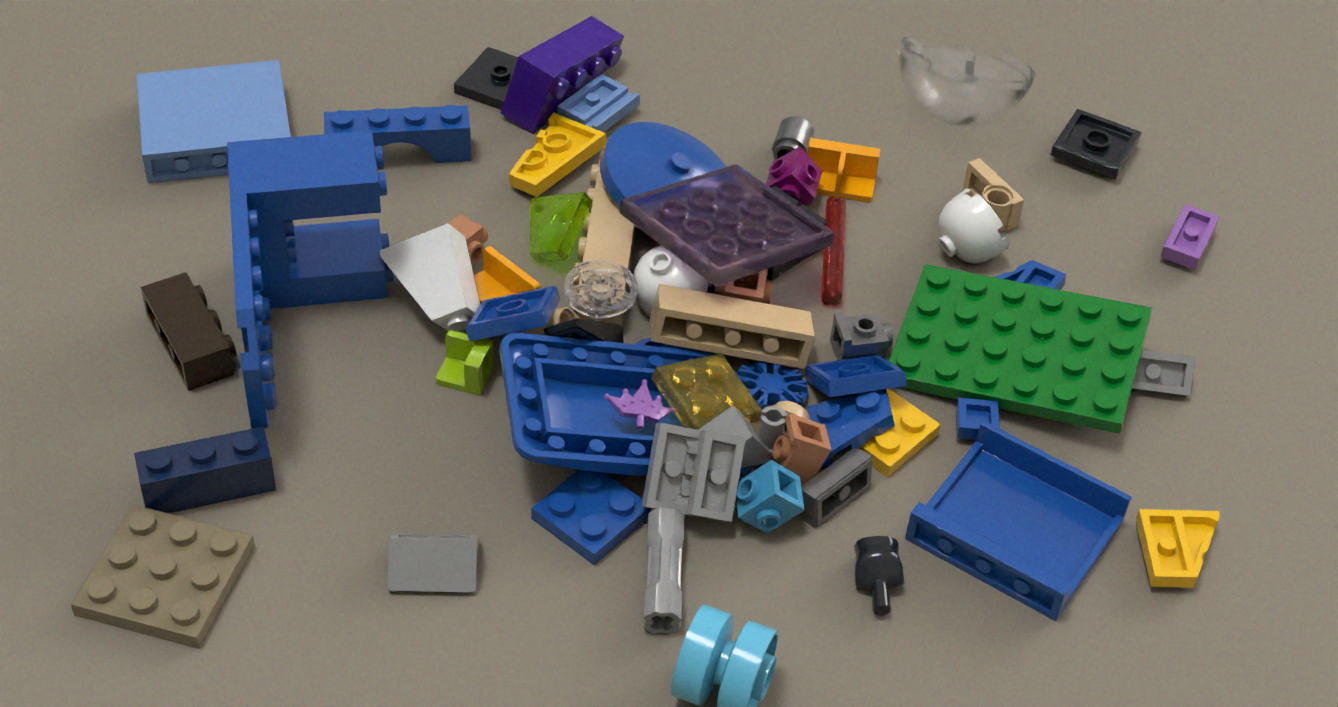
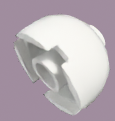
[938,188,1009,264]
[632,244,711,317]

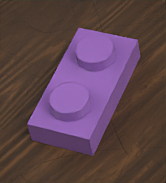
[1160,204,1220,270]

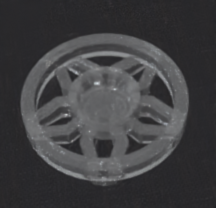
[564,260,637,321]

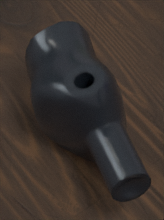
[854,536,904,616]

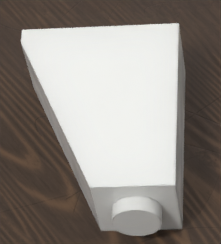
[380,223,480,332]

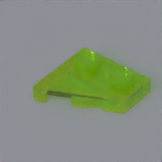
[530,192,593,263]

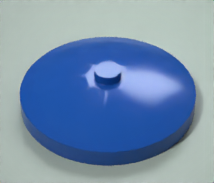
[599,122,738,241]

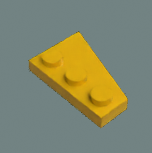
[509,112,607,197]

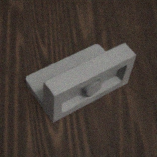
[1132,350,1196,396]
[387,533,479,592]

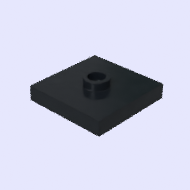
[454,47,518,110]
[1050,109,1142,180]

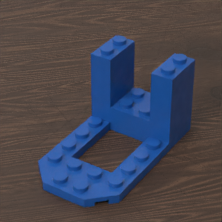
[227,131,394,429]

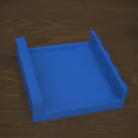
[905,421,1132,621]

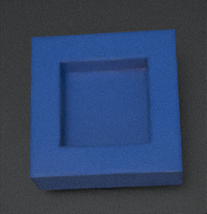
[956,397,1000,440]

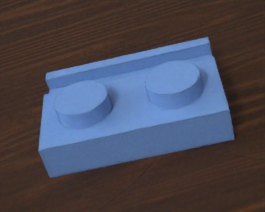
[557,74,640,132]

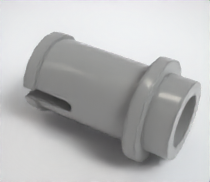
[758,406,787,456]

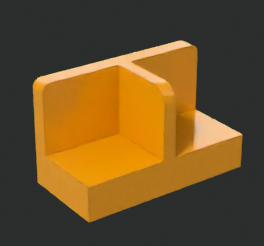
[807,138,881,203]

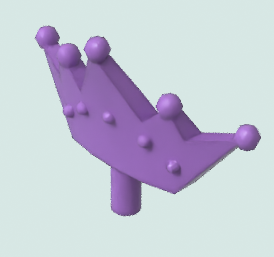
[604,379,675,430]

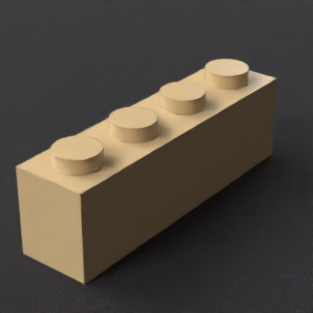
[650,284,815,369]

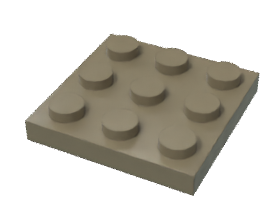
[71,504,255,649]

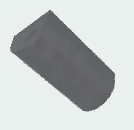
[798,448,872,529]

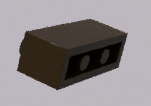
[141,272,237,391]

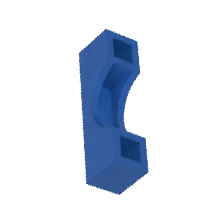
[324,105,471,163]

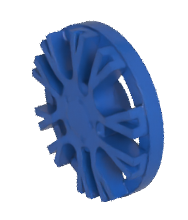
[734,360,808,415]

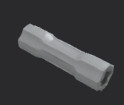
[643,507,685,635]

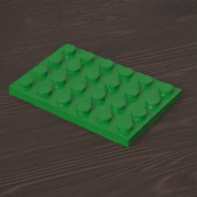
[889,264,1152,434]

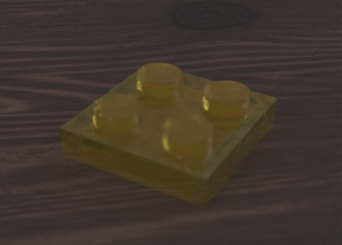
[652,354,762,430]

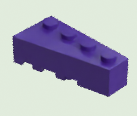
[500,16,624,134]

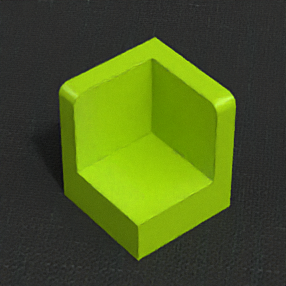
[436,330,494,396]

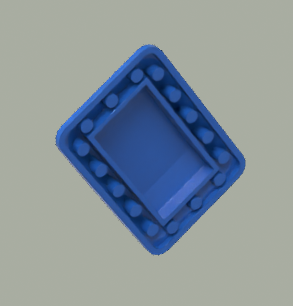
[499,333,754,477]

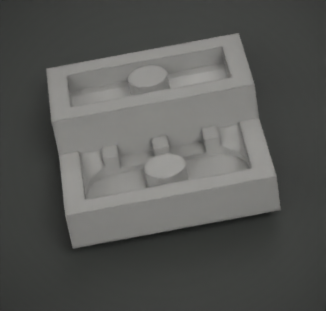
[641,423,746,522]

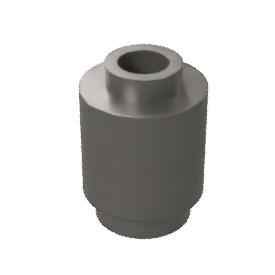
[772,116,814,160]

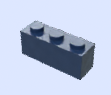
[134,426,276,513]

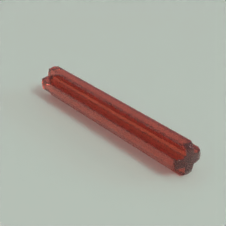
[821,196,846,306]

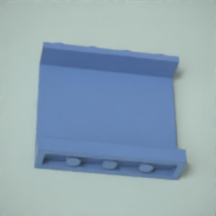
[136,60,291,183]

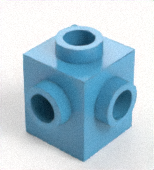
[736,460,805,534]

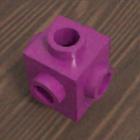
[764,147,822,206]

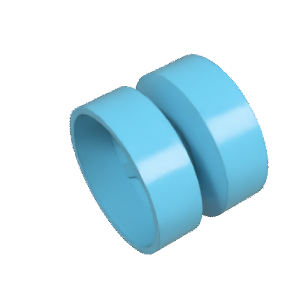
[671,604,779,707]

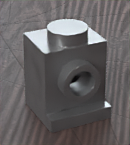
[830,312,893,360]

